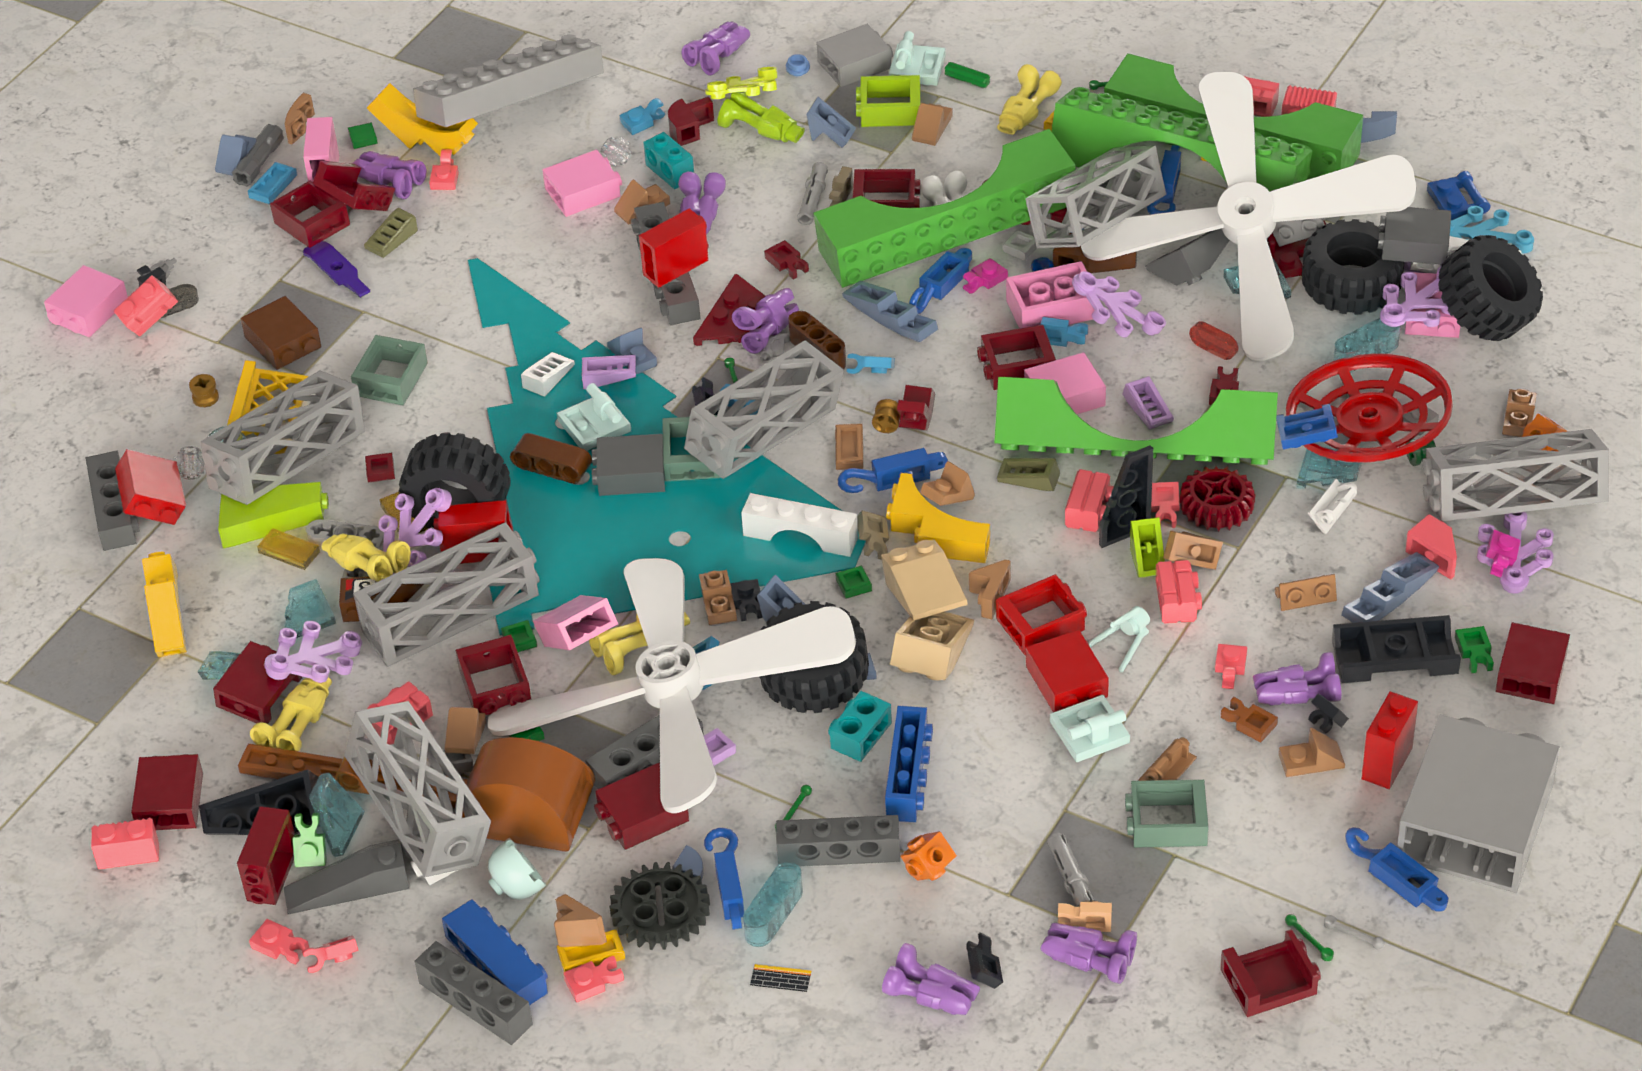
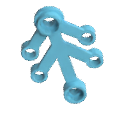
[1450,206,1534,254]

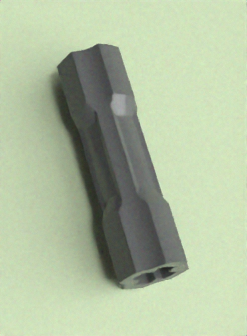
[231,124,284,187]

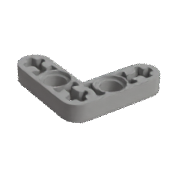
[306,520,384,578]

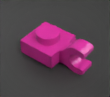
[963,258,1008,294]
[1485,530,1521,578]

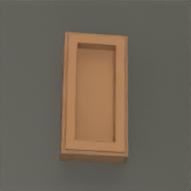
[835,424,863,470]

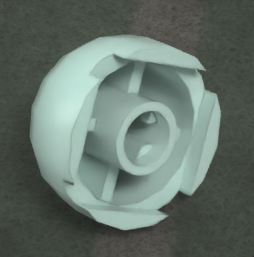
[488,838,546,900]

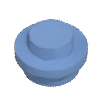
[786,54,810,76]

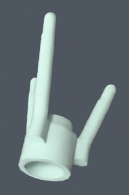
[1087,606,1150,672]

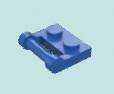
[1427,171,1491,220]
[1276,404,1338,450]

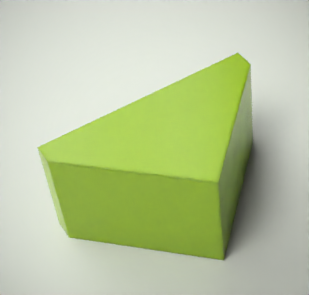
[1130,517,1165,578]

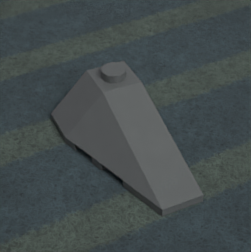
[1145,228,1230,286]
[284,839,409,914]

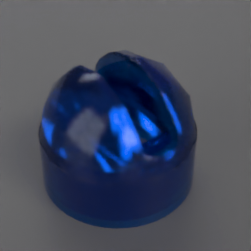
[1031,257,1054,272]

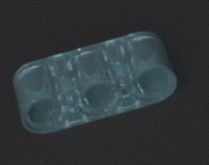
[1333,318,1401,372]
[743,862,803,947]

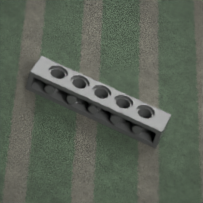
[631,202,701,326]

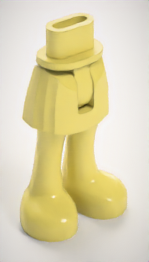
[997,64,1062,135]
[322,534,411,582]
[589,612,690,676]
[250,677,332,752]

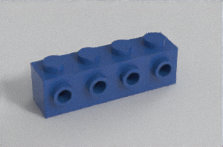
[885,706,933,822]

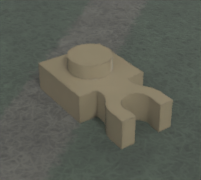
[829,166,853,207]
[857,510,889,560]

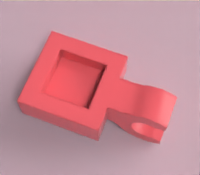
[429,149,459,190]
[1215,644,1247,689]
[302,935,359,973]

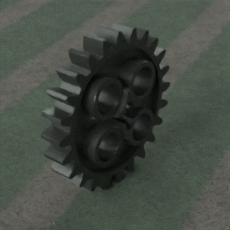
[609,862,710,950]

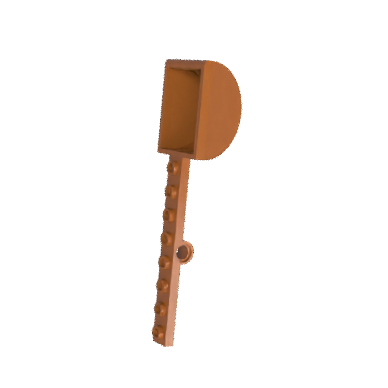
[238,737,596,852]

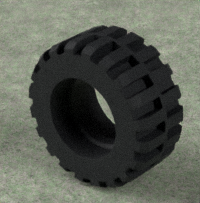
[1302,219,1404,315]
[1438,235,1543,341]
[398,432,511,529]
[759,601,869,713]

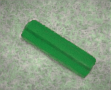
[945,62,990,88]

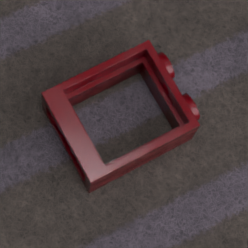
[853,169,921,208]
[270,180,350,248]
[977,325,1056,390]
[455,635,532,715]
[237,806,295,905]

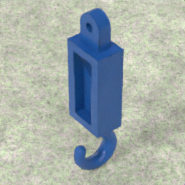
[1147,145,1181,215]
[909,248,972,314]
[837,448,948,493]
[1345,827,1449,912]
[704,828,745,930]

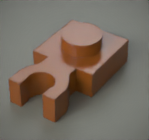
[1221,697,1278,743]

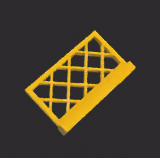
[227,360,308,454]

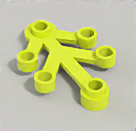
[705,67,778,99]

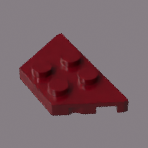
[693,274,765,346]

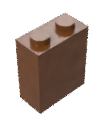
[240,296,322,370]

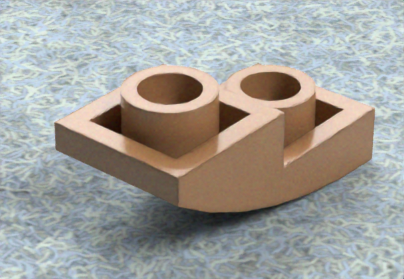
[284,92,315,145]
[1502,389,1537,437]
[699,570,737,625]

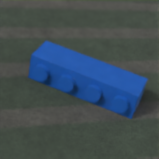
[442,899,548,1005]

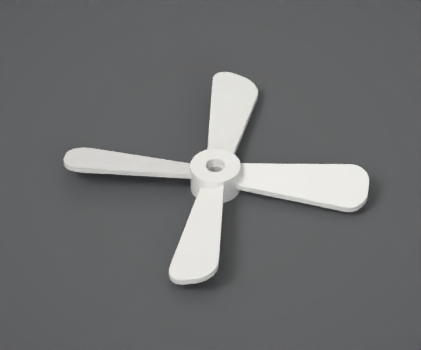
[1081,72,1416,361]
[488,558,856,813]

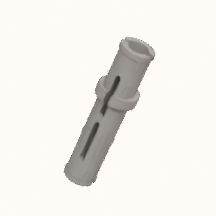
[797,162,828,225]
[1047,833,1095,907]

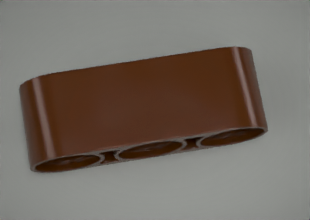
[788,311,846,370]
[510,433,592,484]

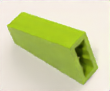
[218,482,329,548]

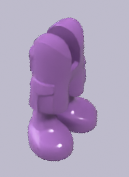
[681,21,750,76]
[353,151,427,199]
[678,172,726,235]
[732,288,799,354]
[1253,652,1342,705]
[1040,923,1137,984]
[882,943,980,1015]

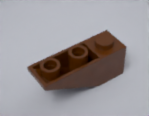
[1053,233,1137,274]

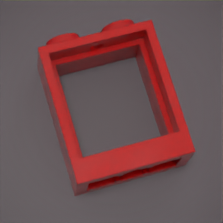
[996,574,1087,655]

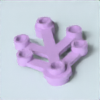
[1380,266,1450,327]
[1072,271,1166,337]
[379,488,452,574]
[1477,512,1554,594]
[264,621,362,683]

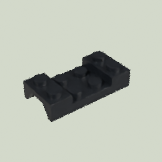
[1332,615,1461,683]

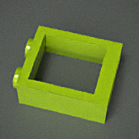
[856,75,921,127]

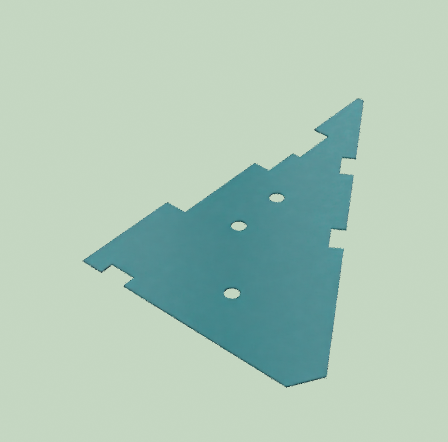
[468,258,866,636]

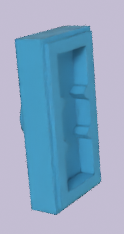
[248,162,297,205]

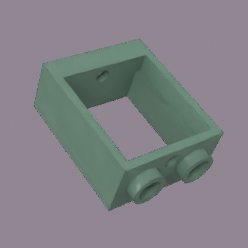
[351,335,428,406]
[663,415,720,481]
[1125,779,1209,848]

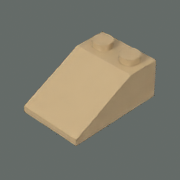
[881,540,968,621]
[890,612,974,681]

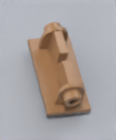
[1275,574,1337,611]
[1138,737,1197,781]

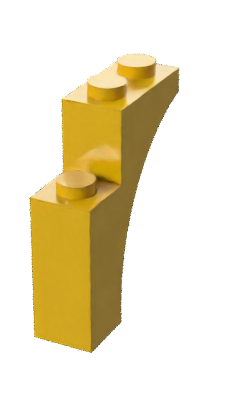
[367,83,478,156]
[886,473,990,563]
[142,551,187,657]

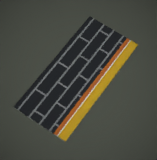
[750,964,812,992]

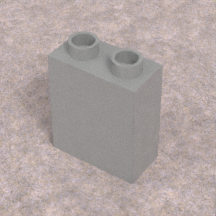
[1397,714,1560,893]

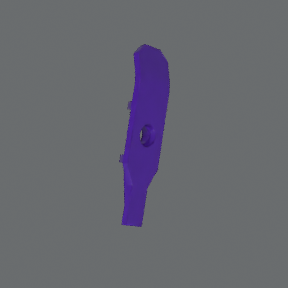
[303,241,370,298]

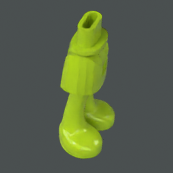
[717,91,805,143]

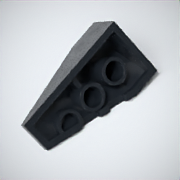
[1099,445,1153,548]
[199,769,327,835]

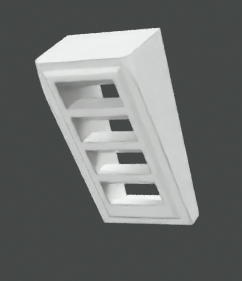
[521,352,575,397]

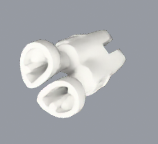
[920,171,967,206]

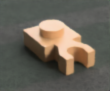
[1058,901,1112,932]

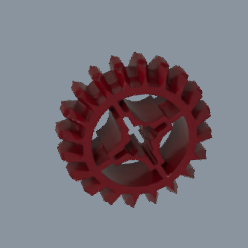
[1179,465,1256,532]

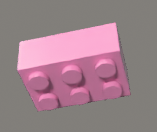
[1006,261,1095,328]

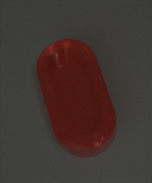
[1189,321,1239,360]

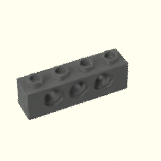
[85,450,140,551]
[585,715,704,789]
[776,815,900,867]
[414,941,533,1045]

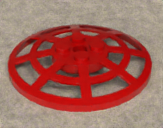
[1286,354,1453,462]

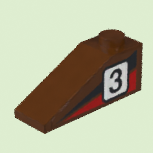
[339,576,424,622]

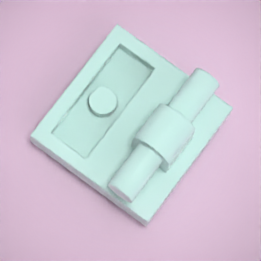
[889,31,946,86]
[557,383,631,451]
[1050,695,1130,762]

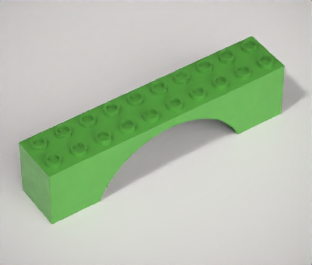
[1104,53,1363,180]
[1051,87,1313,192]
[813,129,1077,288]
[994,377,1278,465]

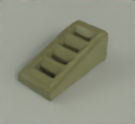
[364,208,418,258]
[997,458,1060,491]

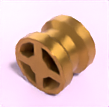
[189,374,219,408]
[872,399,900,434]

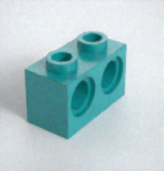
[643,132,694,190]
[828,691,892,762]

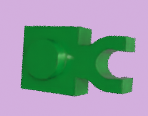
[1454,626,1494,674]

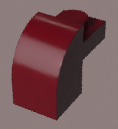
[668,96,714,146]
[897,385,936,431]

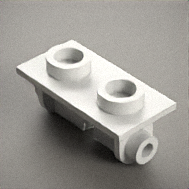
[1308,479,1357,534]

